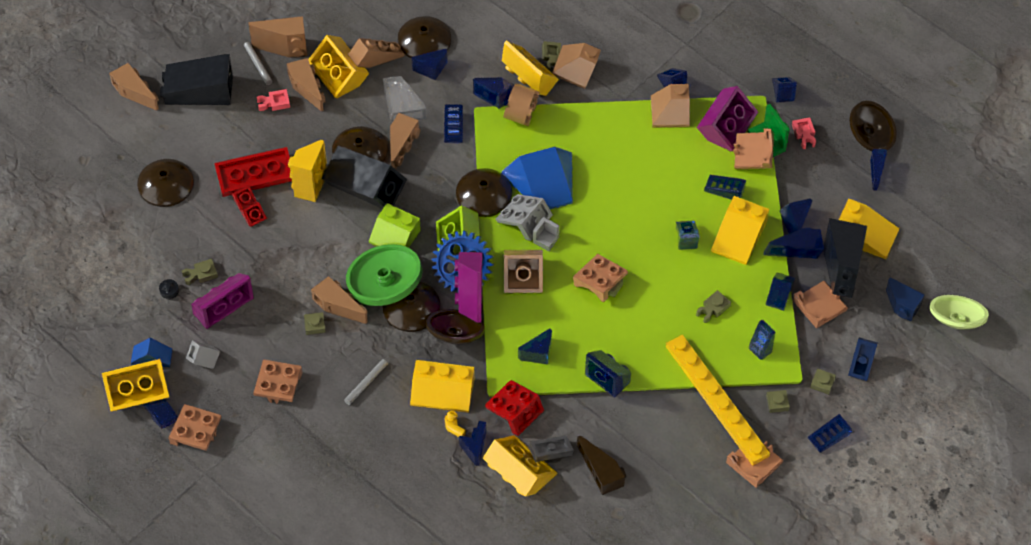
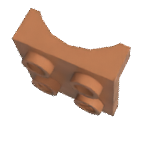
[733,129,774,169]
[573,254,628,302]
[793,281,848,329]
[253,359,302,404]
[169,404,222,451]
[726,441,783,488]

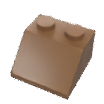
[504,250,543,293]

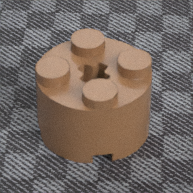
[503,83,540,126]

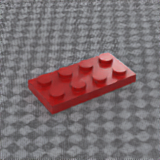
[214,147,292,197]

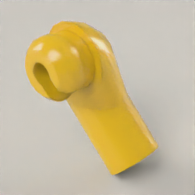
[444,411,467,439]

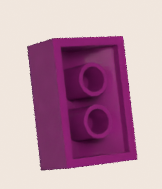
[697,86,758,151]
[455,252,483,323]
[191,273,254,329]

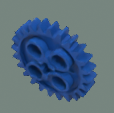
[431,231,494,292]

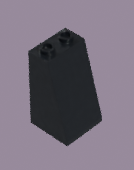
[160,54,233,105]
[321,146,407,209]
[823,218,867,298]

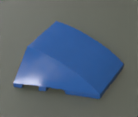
[501,147,573,210]

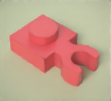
[257,89,290,111]
[792,117,816,149]

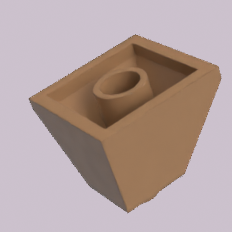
[552,43,601,89]
[651,84,690,128]

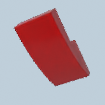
[231,185,267,227]

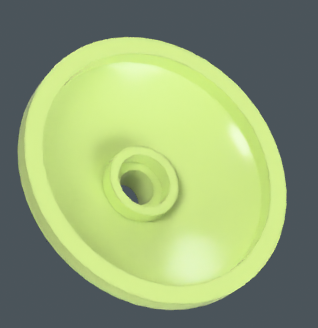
[930,295,989,330]

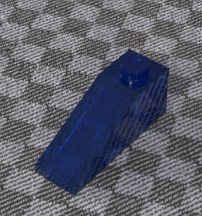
[763,228,824,259]

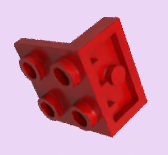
[485,380,544,436]

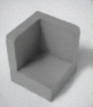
[533,217,559,251]
[186,340,220,369]

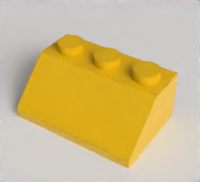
[308,35,369,98]
[502,40,559,96]
[288,140,327,202]
[102,359,170,412]
[410,360,475,413]
[483,435,557,497]

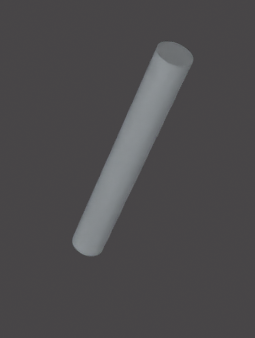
[244,42,273,85]
[344,359,388,405]

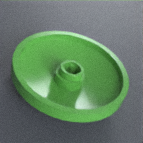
[346,244,422,306]

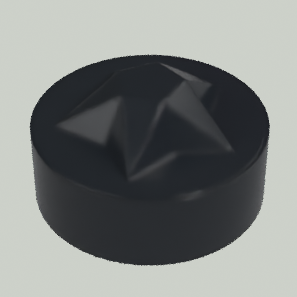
[159,279,179,299]

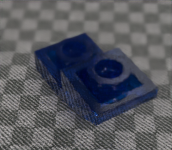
[141,399,178,429]

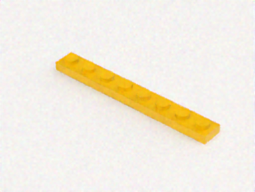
[666,334,770,466]

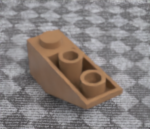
[348,38,405,68]
[287,58,326,111]
[109,63,159,111]
[390,113,420,169]
[311,276,368,324]

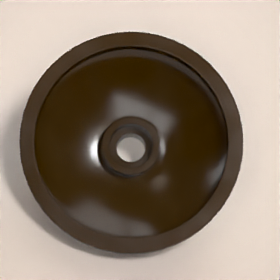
[398,16,451,61]
[849,101,897,153]
[332,126,388,162]
[137,159,194,207]
[456,168,512,217]
[382,282,440,332]
[426,309,485,344]

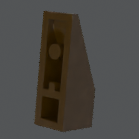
[577,436,626,495]

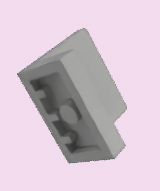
[496,194,553,241]

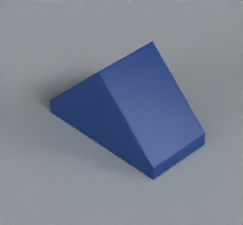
[131,337,173,367]

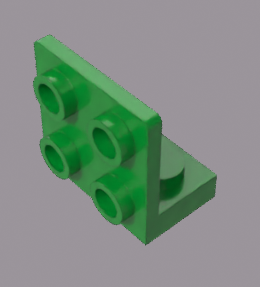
[748,104,790,157]

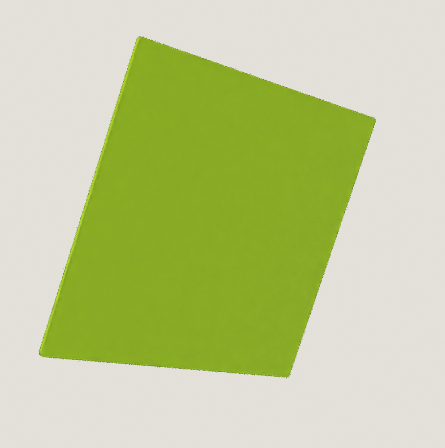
[474,96,802,397]

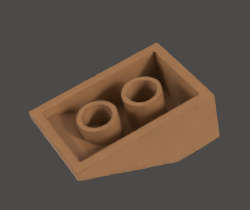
[248,16,307,58]

